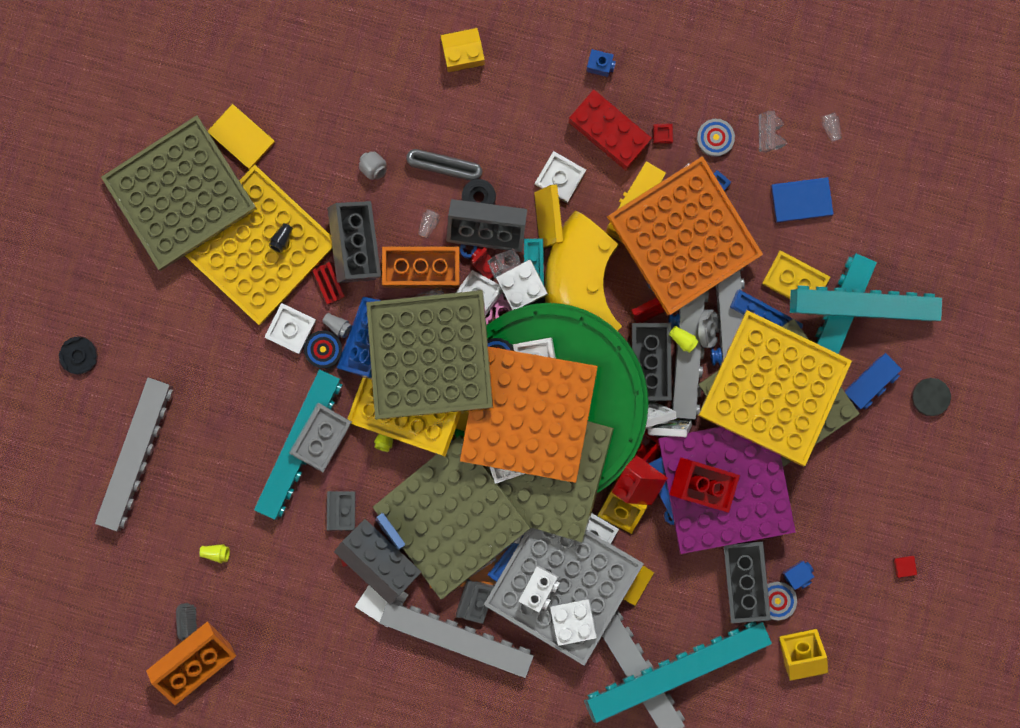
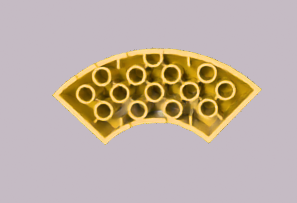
[544,211,622,332]

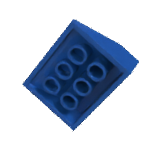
[337,297,381,380]

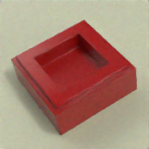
[653,124,673,144]
[894,556,917,578]

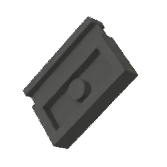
[327,491,356,530]
[456,579,494,624]

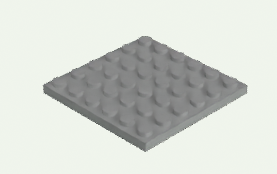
[484,528,644,666]

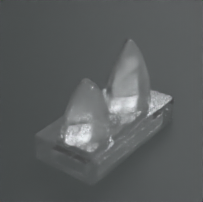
[759,111,787,152]

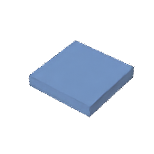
[375,513,405,550]

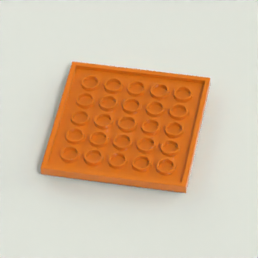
[607,156,763,315]
[460,347,598,483]

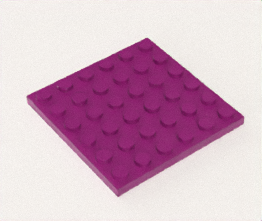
[658,427,796,554]

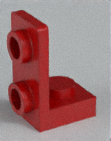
[471,247,501,279]

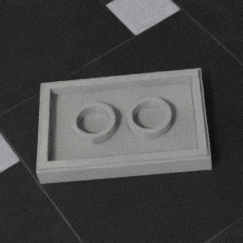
[289,403,352,472]

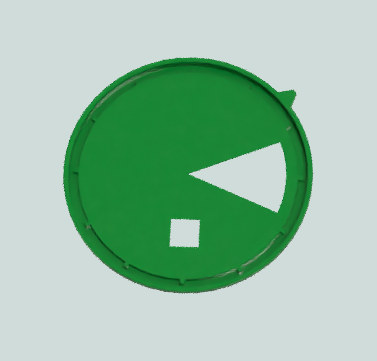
[455,303,649,493]

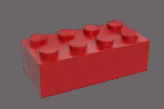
[568,89,652,171]

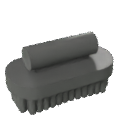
[176,603,197,641]

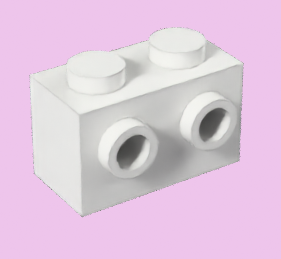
[519,566,560,613]

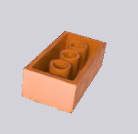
[382,247,460,288]
[146,621,236,705]

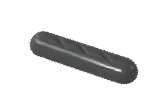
[406,149,482,181]

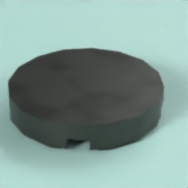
[912,378,951,416]

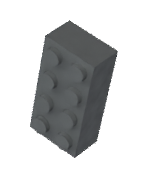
[446,199,527,252]
[327,201,381,283]
[631,323,672,402]
[334,519,421,605]
[724,541,771,623]

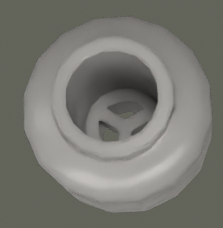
[359,151,387,180]

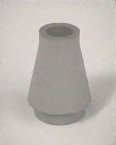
[322,313,352,338]

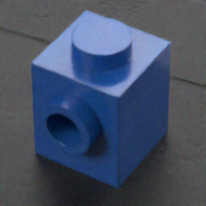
[586,49,616,77]
[782,560,814,590]

